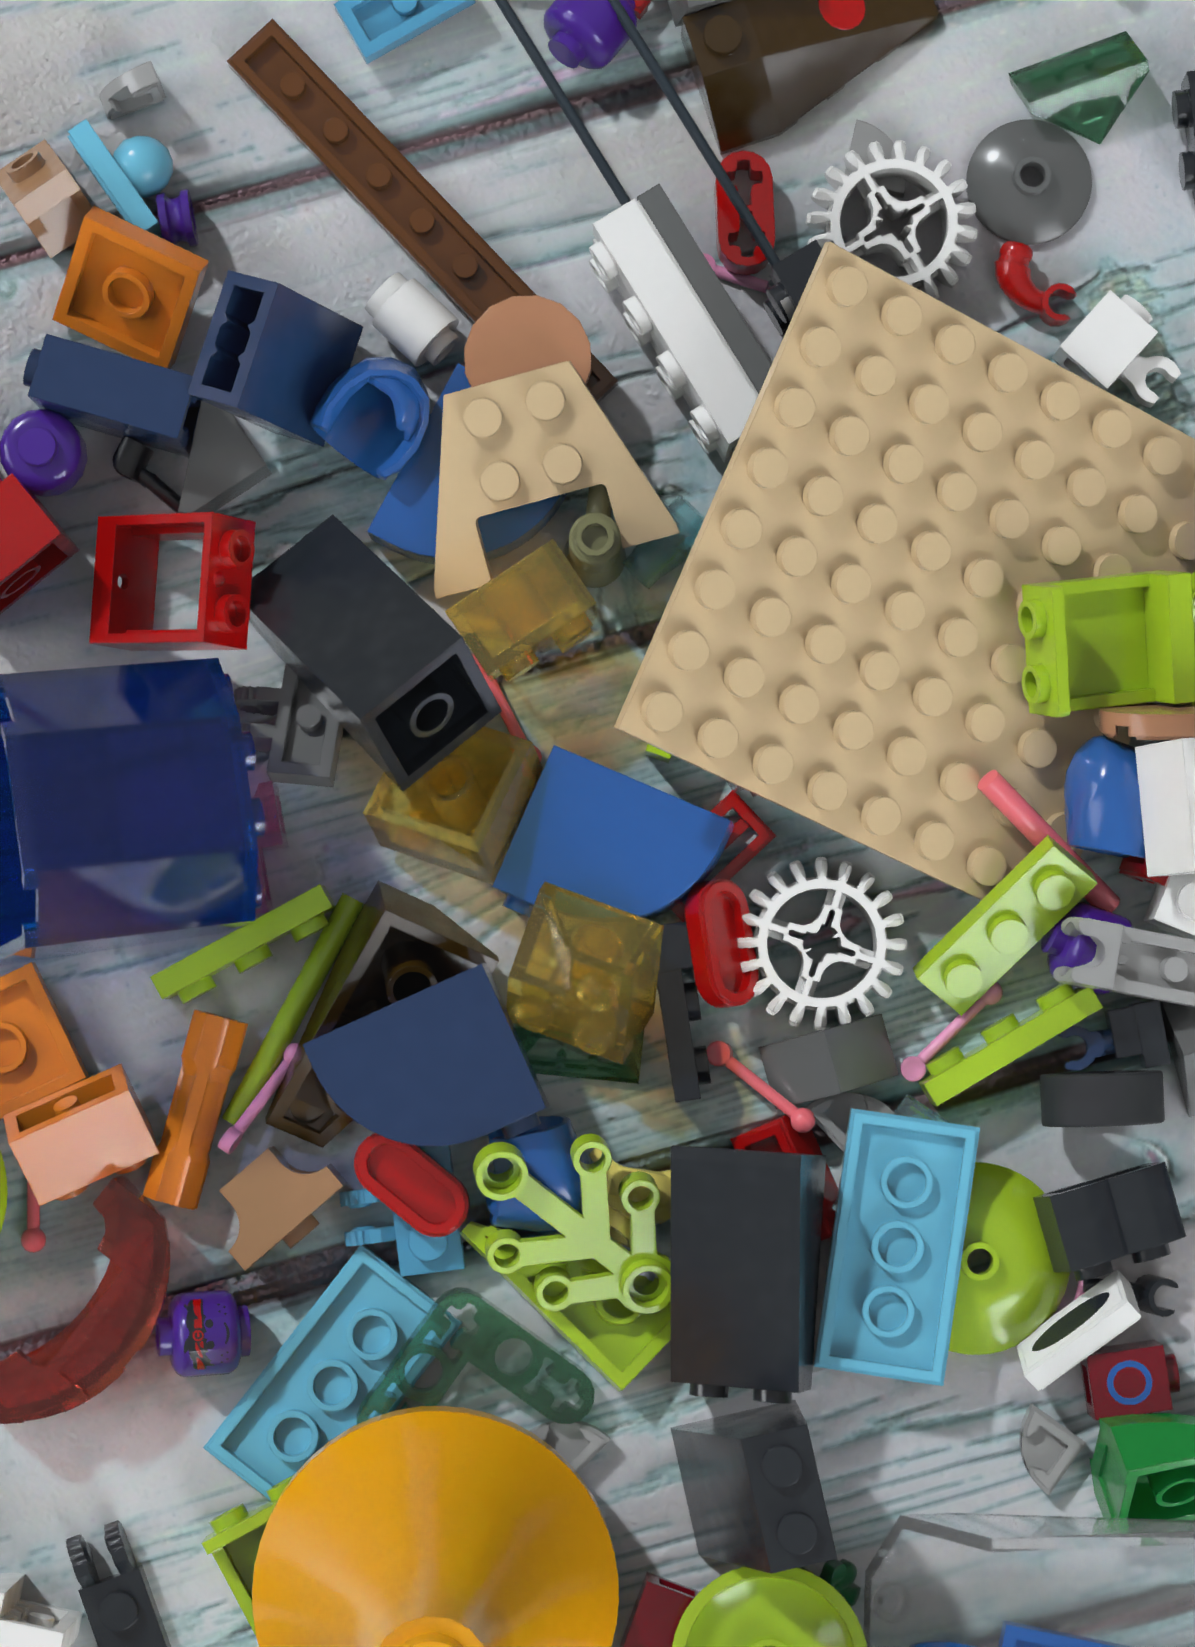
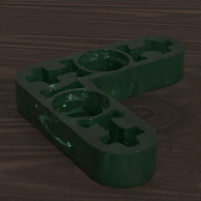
[356,1287,595,1425]

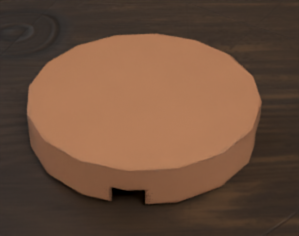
[464,295,591,387]
[1099,703,1195,740]

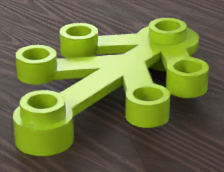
[473,1133,671,1314]

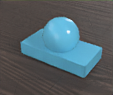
[67,119,173,238]

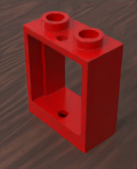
[89,512,256,651]

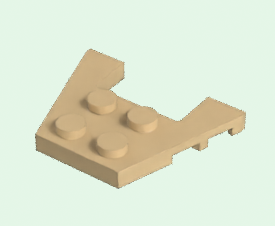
[434,361,680,599]

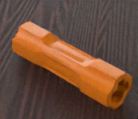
[142,1009,248,1210]

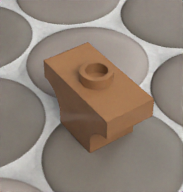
[0,139,92,259]
[219,1146,348,1271]

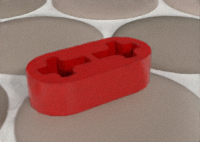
[714,150,775,276]

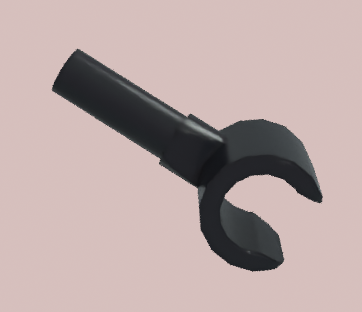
[112,437,181,513]
[1083,1274,1179,1317]

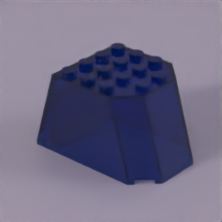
[0,658,265,966]

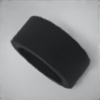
[1040,1070,1165,1127]

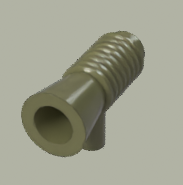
[563,484,626,588]

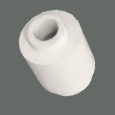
[365,272,460,367]

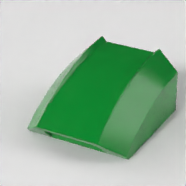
[1089,1413,1195,1538]

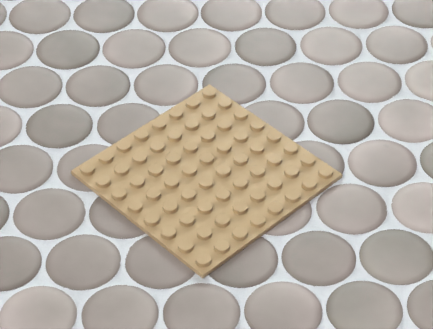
[614,242,1195,900]

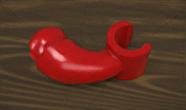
[995,241,1076,327]

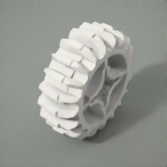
[805,140,978,299]
[737,857,907,1030]

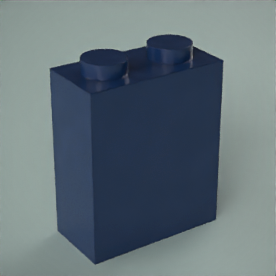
[187,270,363,447]
[23,334,201,458]

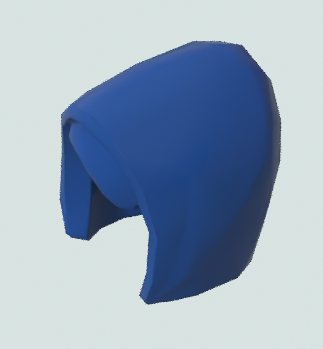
[310,357,430,480]
[1064,735,1146,859]
[485,1115,590,1232]

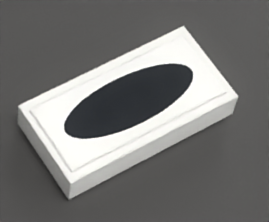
[1016,1269,1142,1391]

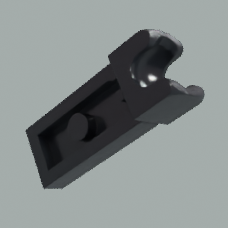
[637,921,711,1103]

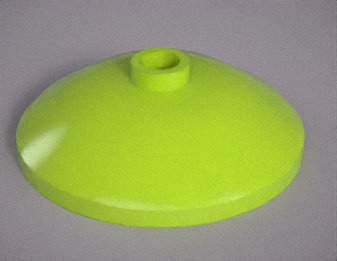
[948,1162,1070,1355]
[672,1567,867,1647]

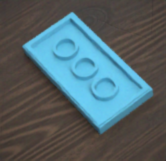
[813,1108,980,1386]
[203,1245,462,1501]

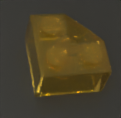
[445,539,597,682]
[363,726,543,885]
[506,882,664,1065]

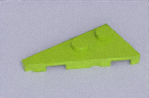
[460,1221,671,1392]

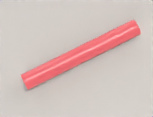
[977,770,1120,912]

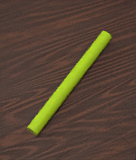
[222,893,365,1125]

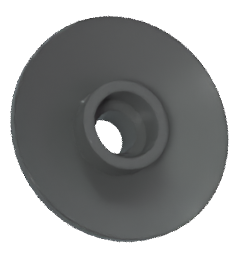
[966,119,1092,245]

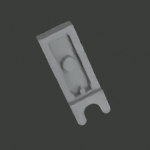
[1053,917,1195,1007]

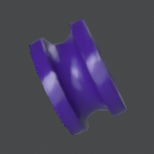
[156,189,198,247]

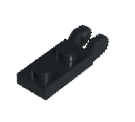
[66,1520,171,1647]

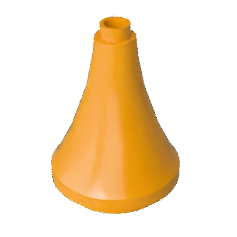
[252,1406,619,1647]

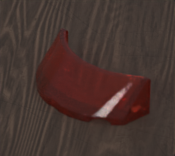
[0,1175,170,1424]

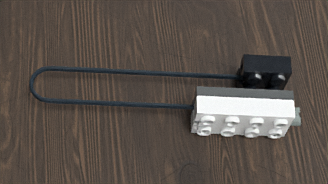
[495,0,822,463]

